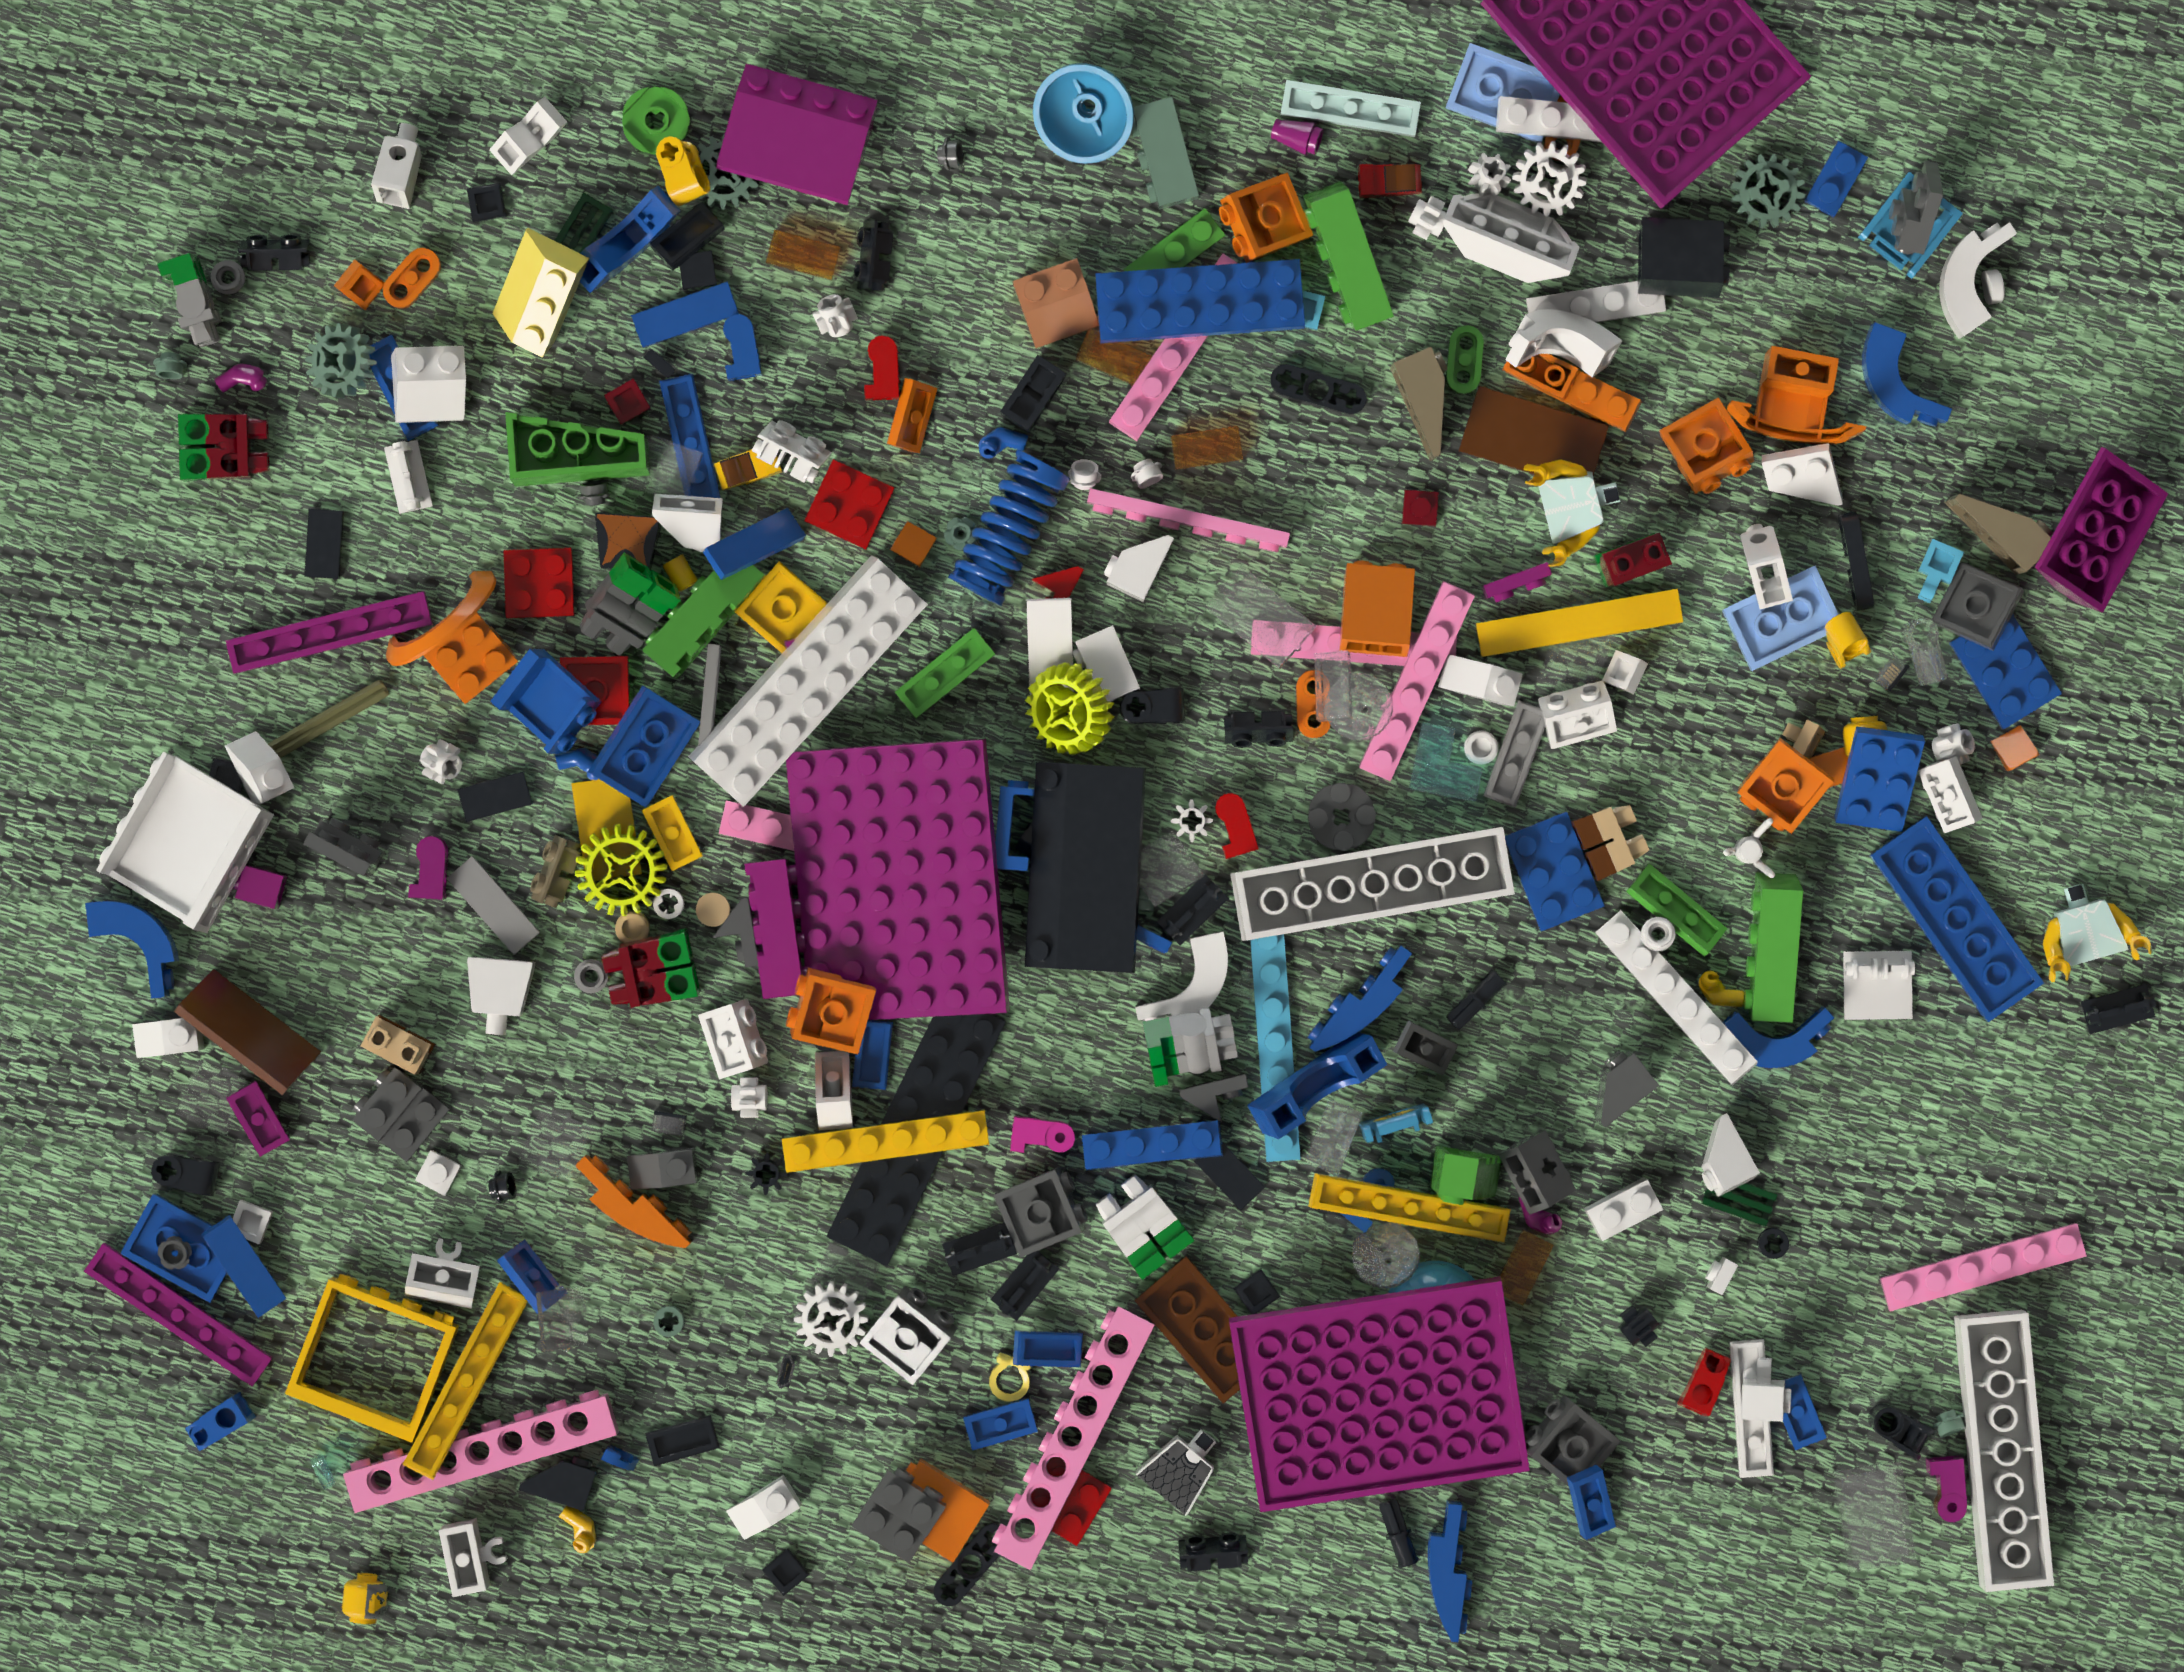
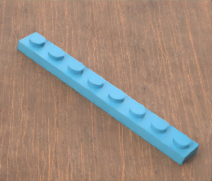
[1250,934,1301,1162]

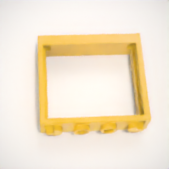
[285,1274,460,1443]

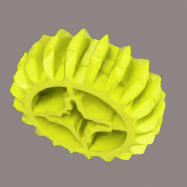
[1025,662,1115,755]
[575,824,667,916]

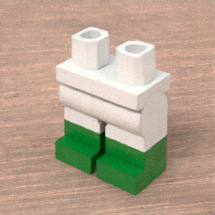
[1096,1174,1195,1280]

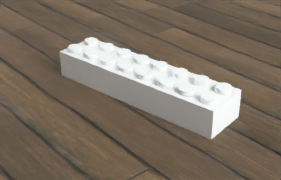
[688,555,928,807]
[1230,827,1515,941]
[1954,1309,2054,1592]

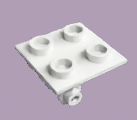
[752,420,832,483]
[1843,951,1915,1020]

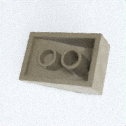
[1390,347,1447,462]
[1944,494,2053,575]

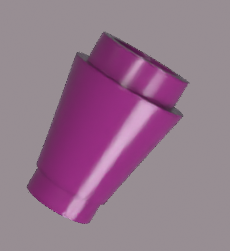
[1271,119,1323,156]

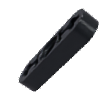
[1270,364,1367,415]
[1838,511,1874,611]
[934,1522,1000,1606]

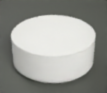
[1981,269,2005,305]
[1464,731,1498,765]

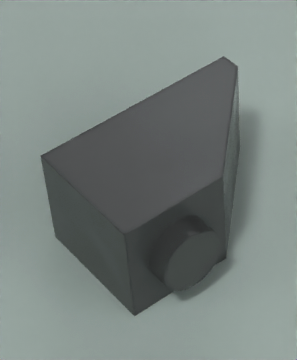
[627,1147,699,1190]

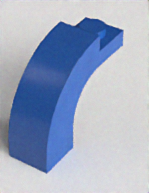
[580,185,681,293]
[1862,322,1952,427]
[85,901,179,999]
[1722,1007,1834,1068]

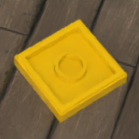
[735,561,827,653]

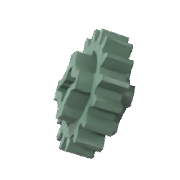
[698,134,759,210]
[1730,154,1805,229]
[305,323,376,399]

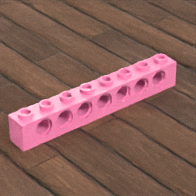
[992,1306,1155,1570]
[343,1390,619,1513]

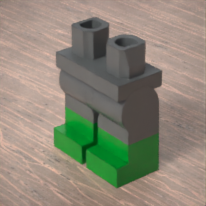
[580,552,681,656]

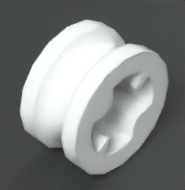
[653,888,684,919]

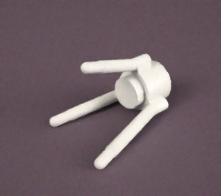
[1723,818,1775,878]

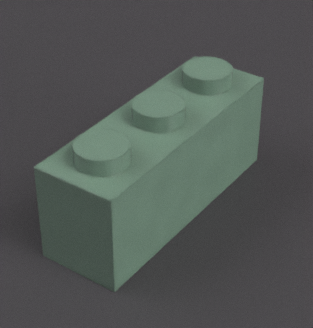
[1131,97,1199,210]

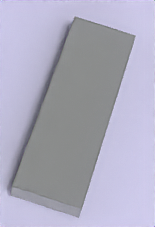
[698,644,722,746]
[1483,700,1545,808]
[446,856,540,955]

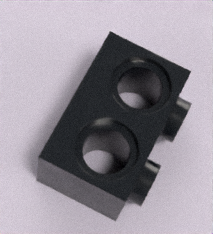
[1000,355,1066,433]

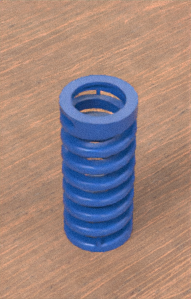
[948,450,1070,606]

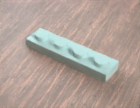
[1280,80,1421,137]

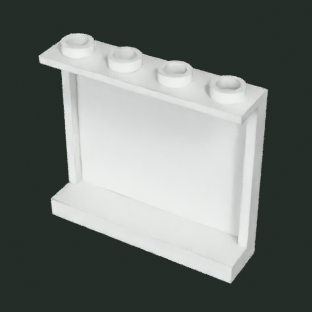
[96,752,274,933]

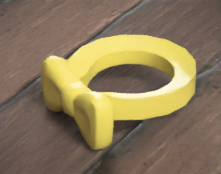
[989,1353,1032,1402]

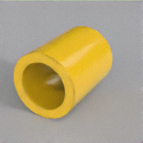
[663,554,698,592]

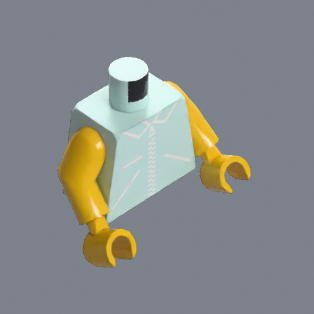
[1524,459,1620,567]
[2043,884,2152,982]

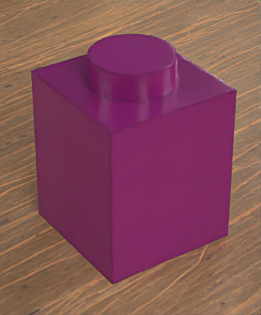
[232,865,288,909]

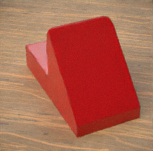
[1032,566,1084,599]

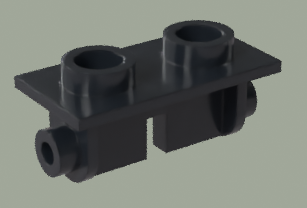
[854,220,894,292]
[238,234,310,271]
[1224,710,1293,748]
[1156,874,1229,946]
[2081,984,2156,1034]
[942,1222,1017,1276]
[990,1251,1060,1321]
[1178,1532,1248,1572]

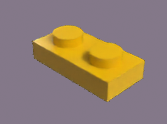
[642,795,703,871]

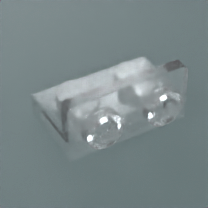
[1305,1099,1363,1177]

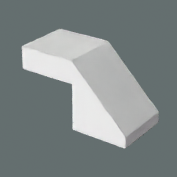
[490,97,567,175]

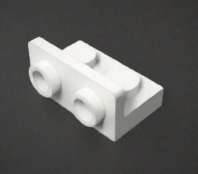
[1538,681,1617,749]
[1918,756,1983,833]
[698,999,768,1079]

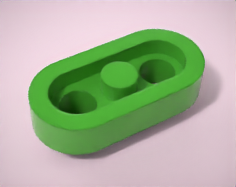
[1446,325,1484,394]

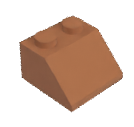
[1013,258,1099,348]

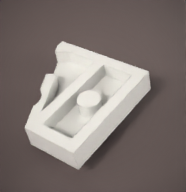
[1762,443,1843,506]

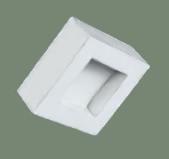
[1602,650,1648,694]
[415,1150,462,1196]
[233,1200,273,1244]
[1705,1257,1738,1295]

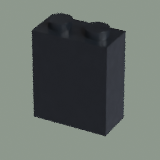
[1638,217,1730,298]

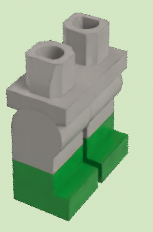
[157,253,222,347]
[1142,1008,1238,1087]

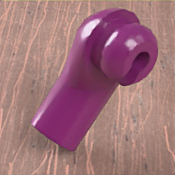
[214,363,267,393]
[1518,1196,1563,1235]

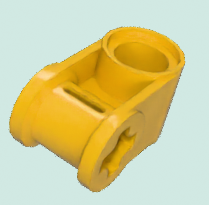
[656,136,710,206]
[1825,612,1871,669]

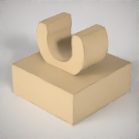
[1782,720,1825,758]

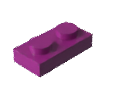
[1481,562,1552,603]
[226,1080,290,1157]

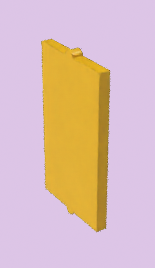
[571,779,642,881]

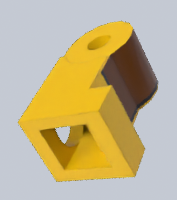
[714,450,783,490]

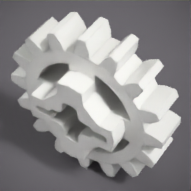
[1512,141,1587,217]
[794,1281,869,1357]

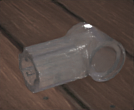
[1903,618,1949,686]

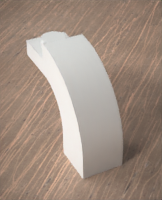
[1939,222,2017,339]
[1505,309,1622,377]
[1135,931,1228,1021]

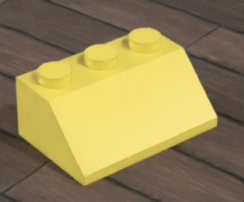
[492,228,589,358]

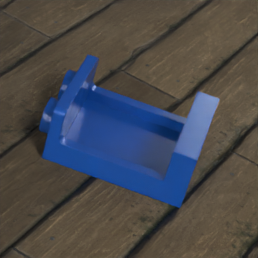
[490,649,602,754]
[995,780,1035,871]

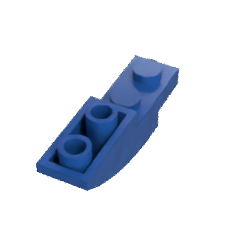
[1307,945,1412,1052]
[1428,1500,1472,1643]

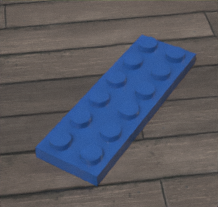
[1095,259,1305,343]
[1869,816,2044,1022]

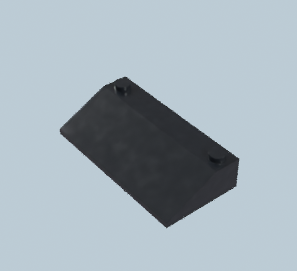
[1025,762,1146,973]

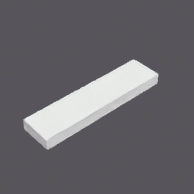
[1729,1339,1774,1478]

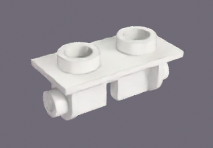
[384,440,433,514]

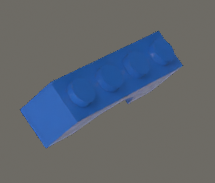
[1247,1032,1388,1139]
[1082,1120,1224,1170]

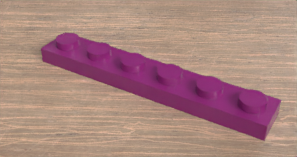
[225,591,434,674]
[83,1243,273,1387]

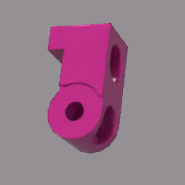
[1010,1116,1075,1153]

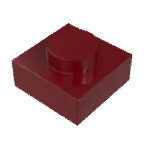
[604,378,651,426]
[1402,490,1439,527]

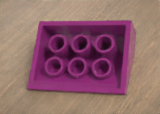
[716,63,878,205]
[2035,447,2169,613]

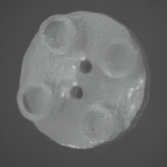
[1324,672,1393,741]
[1352,1222,1420,1289]

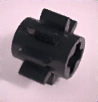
[745,1152,788,1195]
[1618,1305,1660,1347]

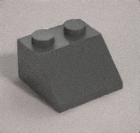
[1595,1050,1659,1127]

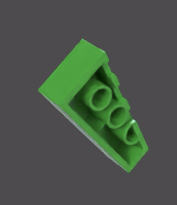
[1303,181,1394,331]
[505,412,650,487]
[642,565,766,679]
[1743,872,1803,1023]
[1429,1146,1501,1205]

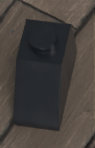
[518,1455,599,1511]

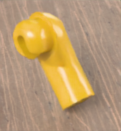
[1698,970,1744,1007]
[559,1506,596,1553]

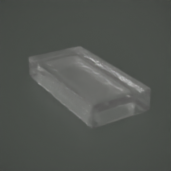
[1314,650,1352,722]

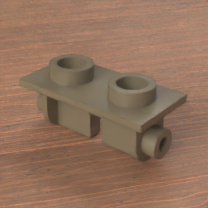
[530,835,581,908]

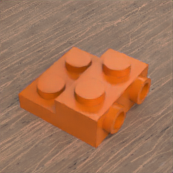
[1219,172,1313,263]
[1659,397,1754,494]
[1737,738,1834,834]
[786,968,876,1055]

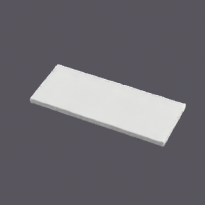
[1026,598,1074,695]

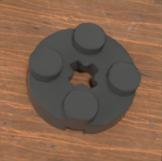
[1308,783,1376,851]

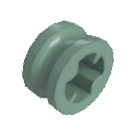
[653,1305,685,1337]

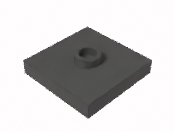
[1931,562,2024,651]

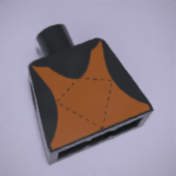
[595,513,662,571]

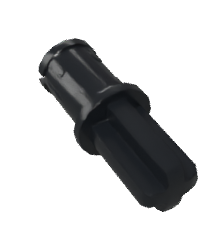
[1446,969,1507,1030]
[1379,1499,1419,1568]

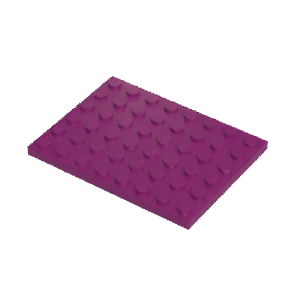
[1480,0,1811,209]
[786,738,1010,1020]
[1229,1276,1530,1512]

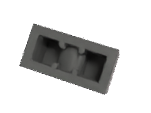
[1498,1130,1577,1215]

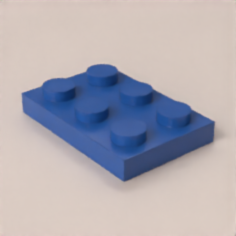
[1949,614,2062,730]
[588,685,700,808]
[1834,726,1925,832]
[1505,811,1604,931]
[120,1193,227,1303]

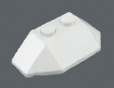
[1442,192,1580,283]

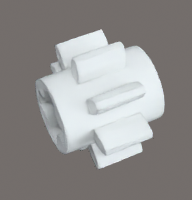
[1468,153,1511,197]
[1408,196,1446,240]
[813,294,858,337]
[1932,723,1975,765]
[420,739,463,784]
[1170,800,1213,842]
[731,1077,768,1118]

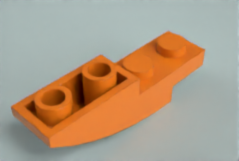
[1502,354,1642,432]
[575,1154,692,1248]

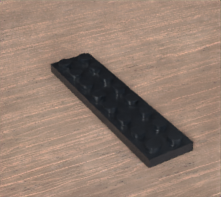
[826,1014,1006,1266]

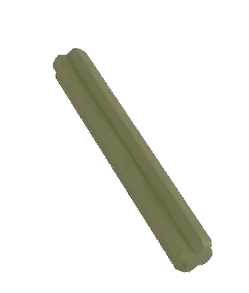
[268,680,389,758]

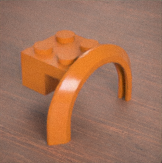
[1727,346,1866,444]
[386,571,518,704]

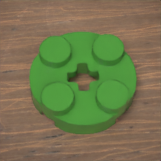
[622,87,691,156]

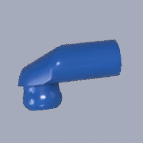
[979,427,1029,459]
[555,748,598,780]

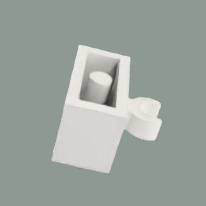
[404,1238,480,1309]
[1741,1357,1791,1422]
[439,1518,508,1597]

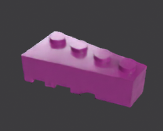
[744,858,808,999]

